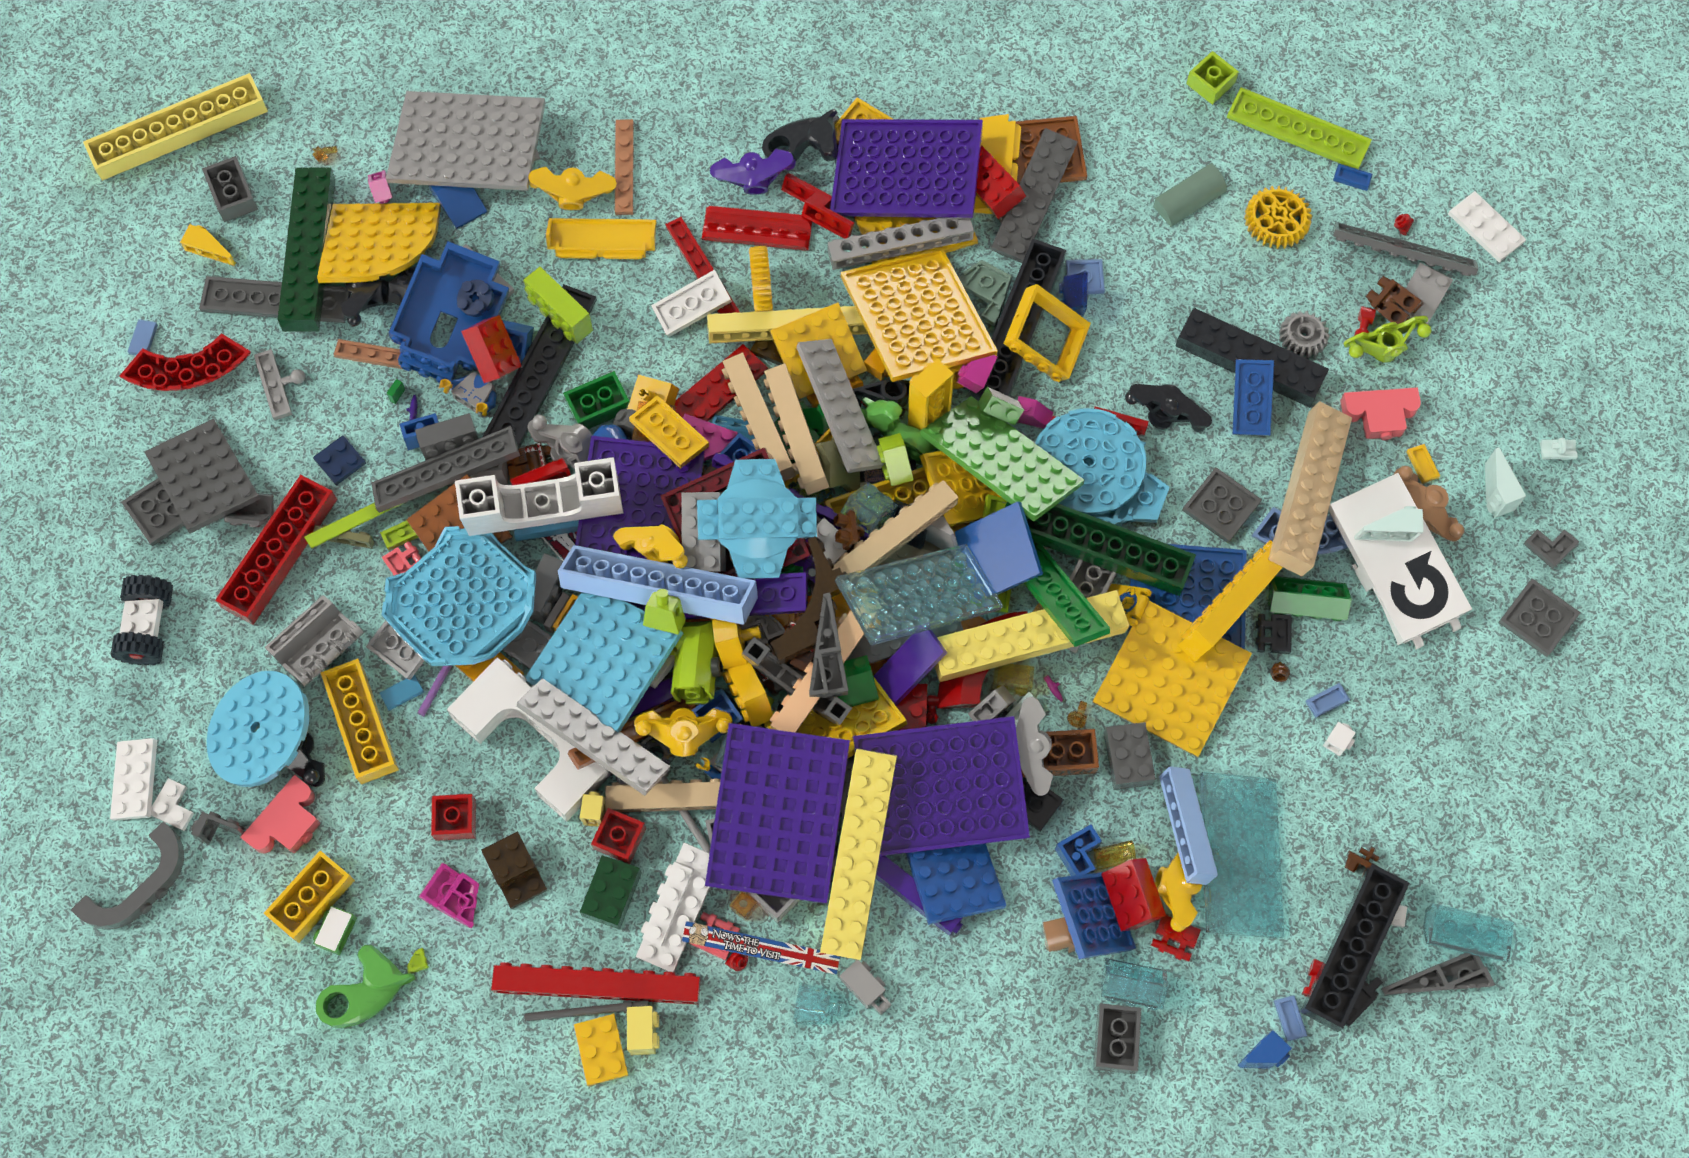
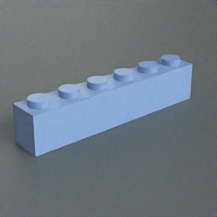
[1159,766,1218,885]

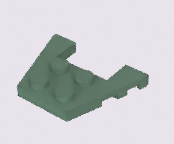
[959,260,1012,326]

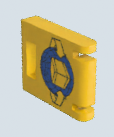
[1107,584,1152,626]

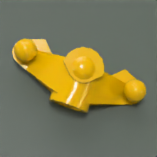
[528,166,617,210]
[613,525,688,568]
[634,708,732,757]
[1154,852,1202,932]

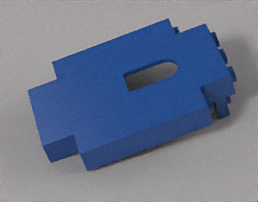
[389,241,509,383]

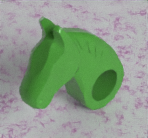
[861,397,938,465]
[316,944,415,1029]

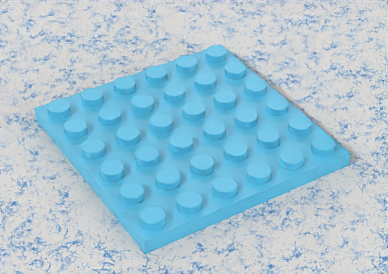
[525,592,683,732]

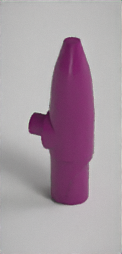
[1043,675,1063,702]

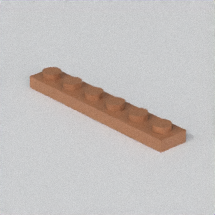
[615,119,634,215]

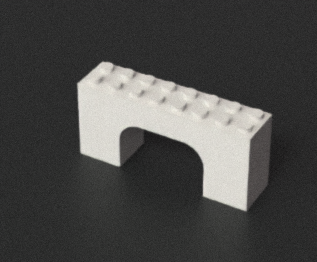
[455,457,623,536]
[447,657,610,822]

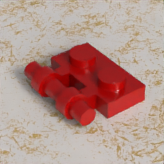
[1151,915,1201,962]

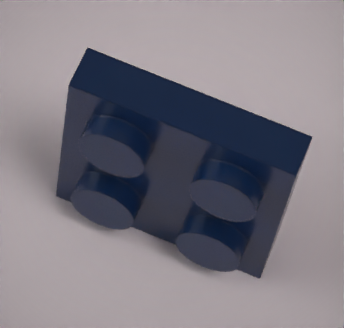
[313,435,366,486]

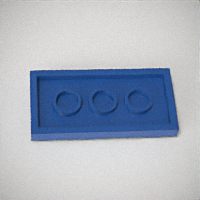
[1232,359,1274,436]

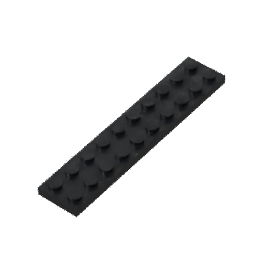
[482,284,597,449]

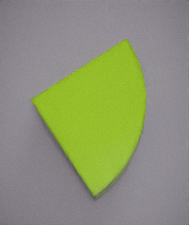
[407,947,429,974]

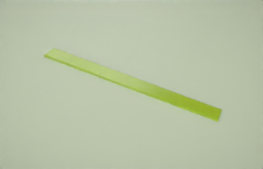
[304,502,406,549]

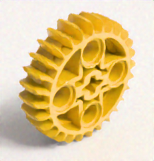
[1244,186,1312,249]
[749,246,773,312]

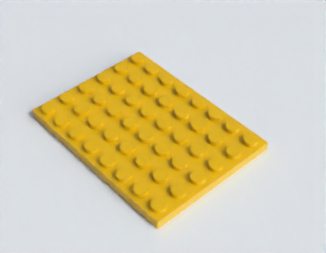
[840,248,997,382]

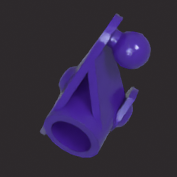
[710,149,796,195]

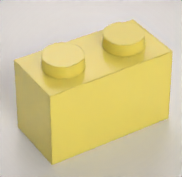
[580,792,606,827]

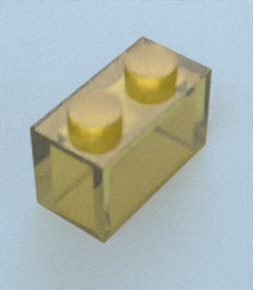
[992,664,1034,696]

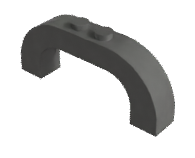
[742,637,852,725]
[71,821,184,930]

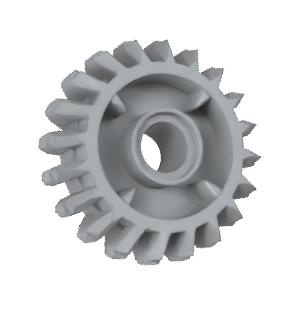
[1279,310,1329,359]

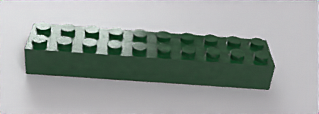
[277,167,336,332]
[1005,502,1196,596]

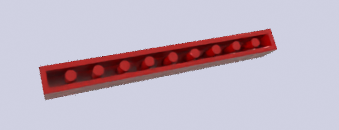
[491,962,701,1005]

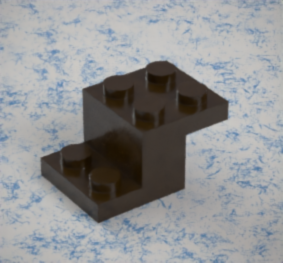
[481,831,548,909]

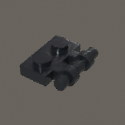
[1255,614,1292,654]

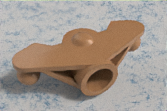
[1393,466,1465,542]

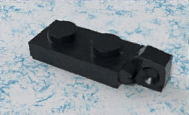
[1345,977,1383,1027]

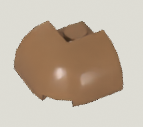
[1043,917,1075,953]

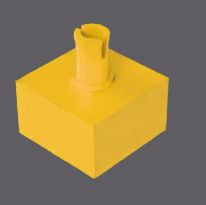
[627,374,679,411]
[712,619,762,669]

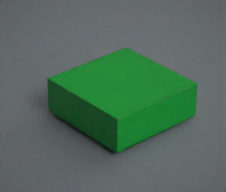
[387,379,406,404]

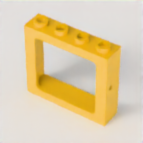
[1003,284,1091,382]

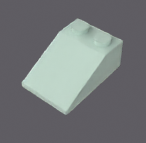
[1485,448,1526,518]
[1354,506,1423,541]

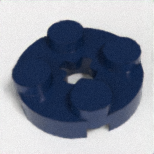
[457,280,494,317]

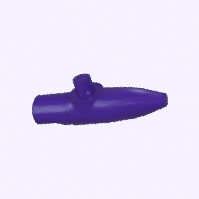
[406,395,418,421]

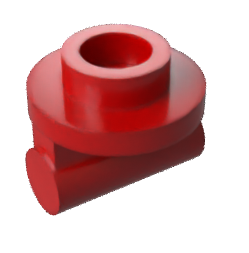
[1394,214,1414,236]
[725,952,748,971]

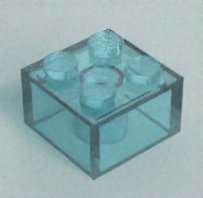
[841,483,898,535]

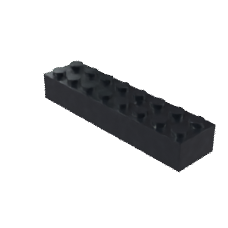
[1175,308,1329,408]
[1300,863,1410,1032]

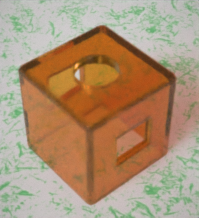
[730,891,758,921]

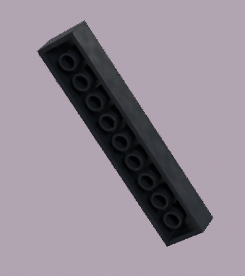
[969,238,1067,401]

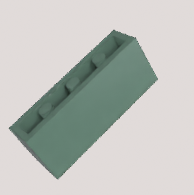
[1153,163,1227,227]

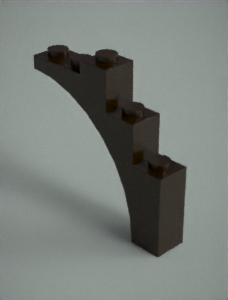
[771,536,850,665]

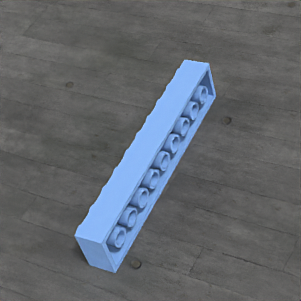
[558,545,758,625]

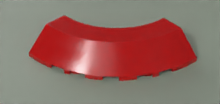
[119,333,251,391]
[937,611,1028,709]

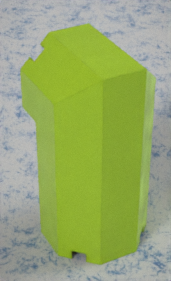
[671,621,718,705]

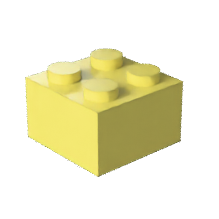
[627,1006,660,1055]

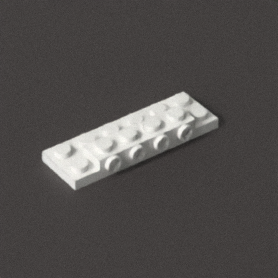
[636,843,710,972]

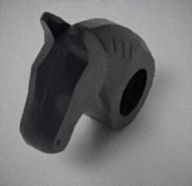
[762,109,839,162]

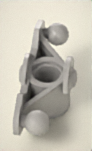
[527,415,592,473]
[1016,697,1053,795]

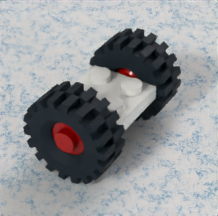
[110,575,173,666]

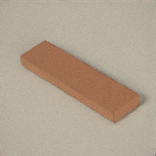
[334,339,402,369]

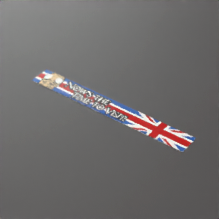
[682,921,840,974]

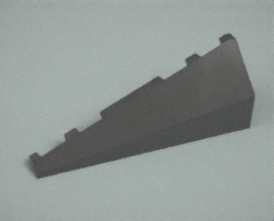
[809,593,848,698]
[1381,949,1495,995]

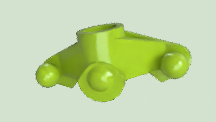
[1343,316,1432,363]

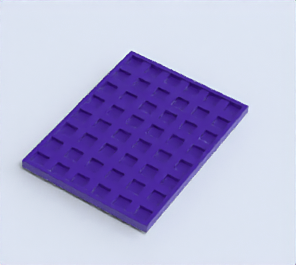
[705,723,850,903]

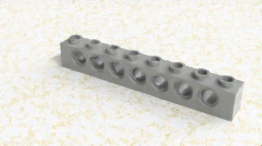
[828,217,974,270]

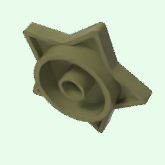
[816,438,860,492]

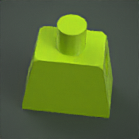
[643,589,686,635]

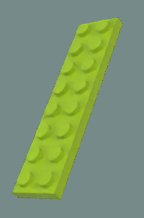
[1226,87,1372,169]

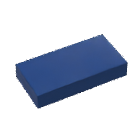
[1333,163,1373,191]

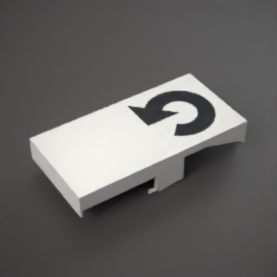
[1328,473,1472,649]

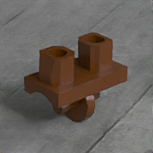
[833,510,865,551]
[1344,846,1381,877]

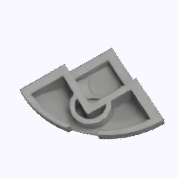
[740,615,785,646]

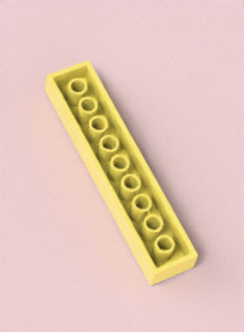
[83,73,268,181]
[934,590,1129,682]
[820,748,897,960]

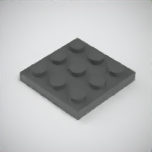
[1182,467,1262,543]
[121,478,185,547]
[1498,578,1581,657]

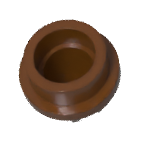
[1270,662,1290,682]

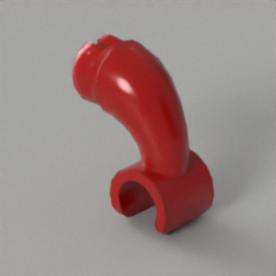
[926,695,939,724]

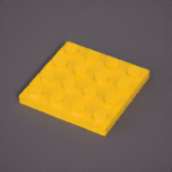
[770,302,867,399]
[920,451,1002,526]

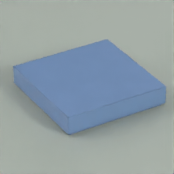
[1066,259,1105,295]

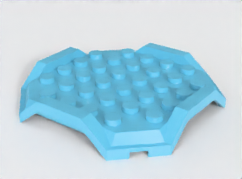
[382,526,536,666]

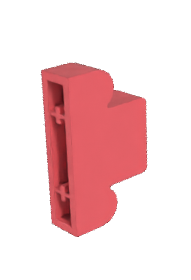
[1340,387,1421,440]
[240,775,320,854]

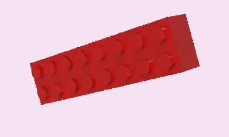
[215,474,338,625]

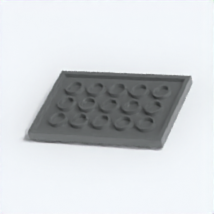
[144,418,260,534]

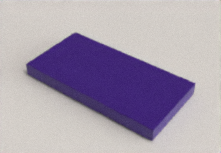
[873,623,948,706]

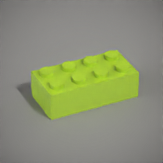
[523,266,593,344]

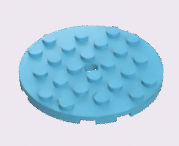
[1035,408,1146,515]
[207,671,309,787]

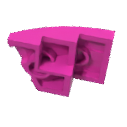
[418,863,479,928]

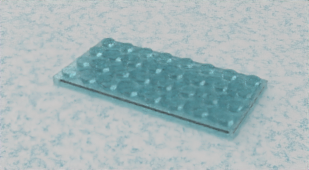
[835,544,1003,646]
[1200,772,1284,938]

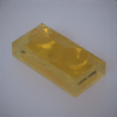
[1093,840,1136,870]

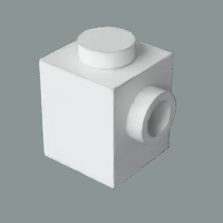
[1323,722,1356,756]

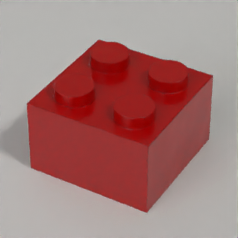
[431,794,476,841]
[591,808,647,864]

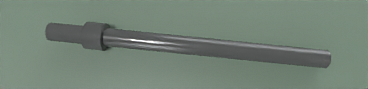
[524,1000,649,1021]

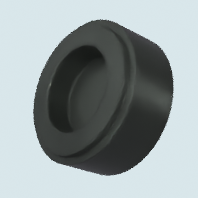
[711,657,724,677]

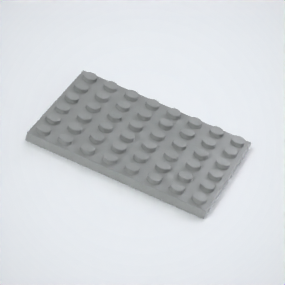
[386,91,546,191]

